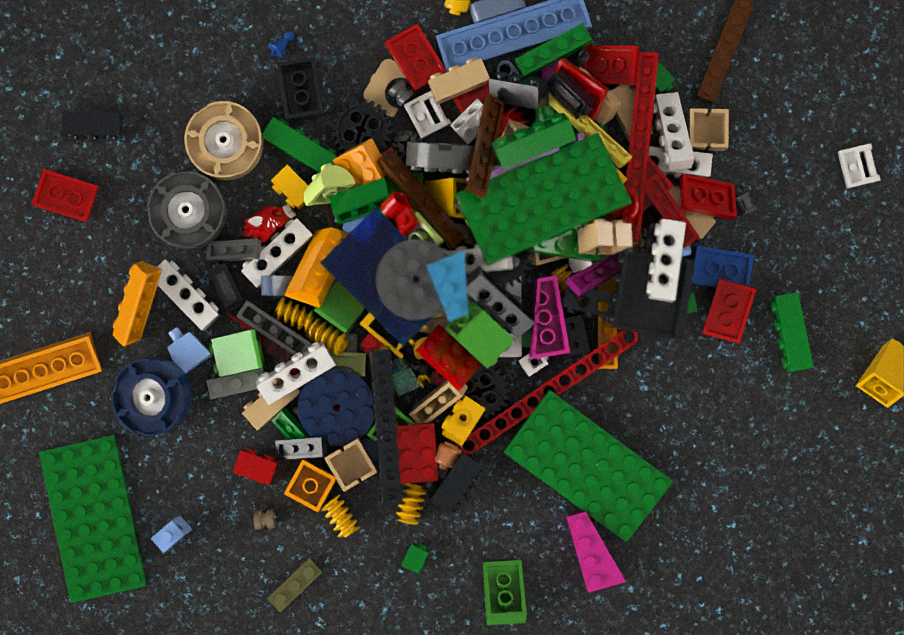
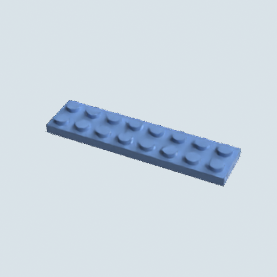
[436,0,592,72]

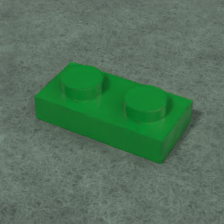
[271,407,310,440]

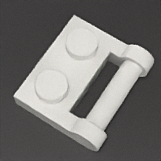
[404,91,452,139]
[838,144,881,189]

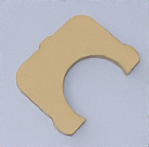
[364,59,406,117]

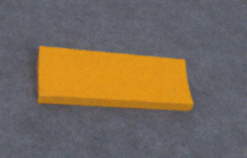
[0,332,103,404]

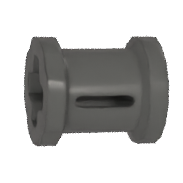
[736,192,757,216]

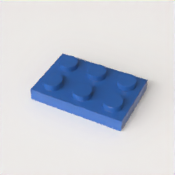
[692,245,754,288]

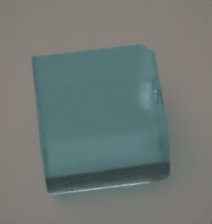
[393,368,420,396]

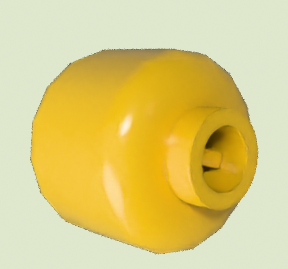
[445,0,471,16]

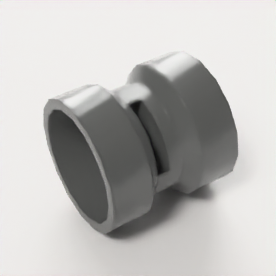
[388,80,415,107]

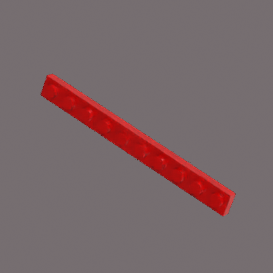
[622,52,659,242]

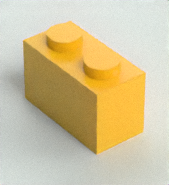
[271,165,308,210]

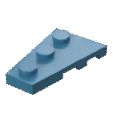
[427,251,468,322]

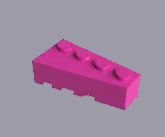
[529,276,570,360]
[566,511,626,592]

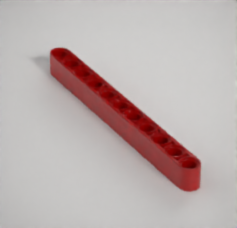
[460,330,638,454]

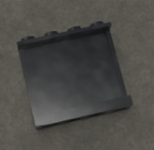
[608,249,695,340]

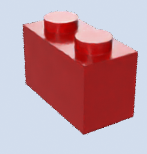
[233,448,278,485]

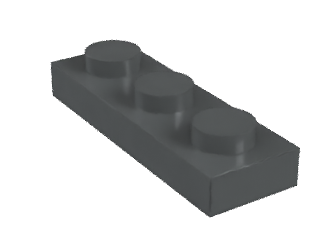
[206,238,261,262]

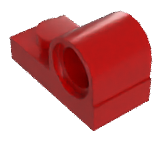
[380,192,419,236]

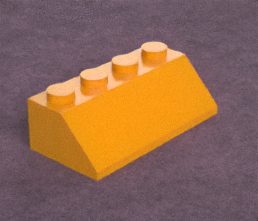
[284,227,351,308]
[112,261,163,346]

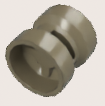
[253,509,275,530]

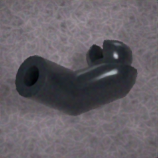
[412,358,428,375]

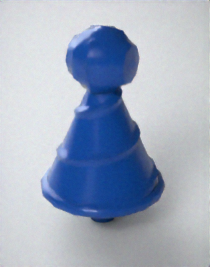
[269,31,295,57]

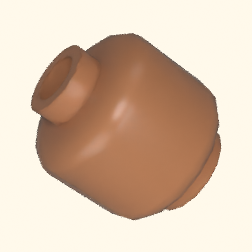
[435,441,462,471]

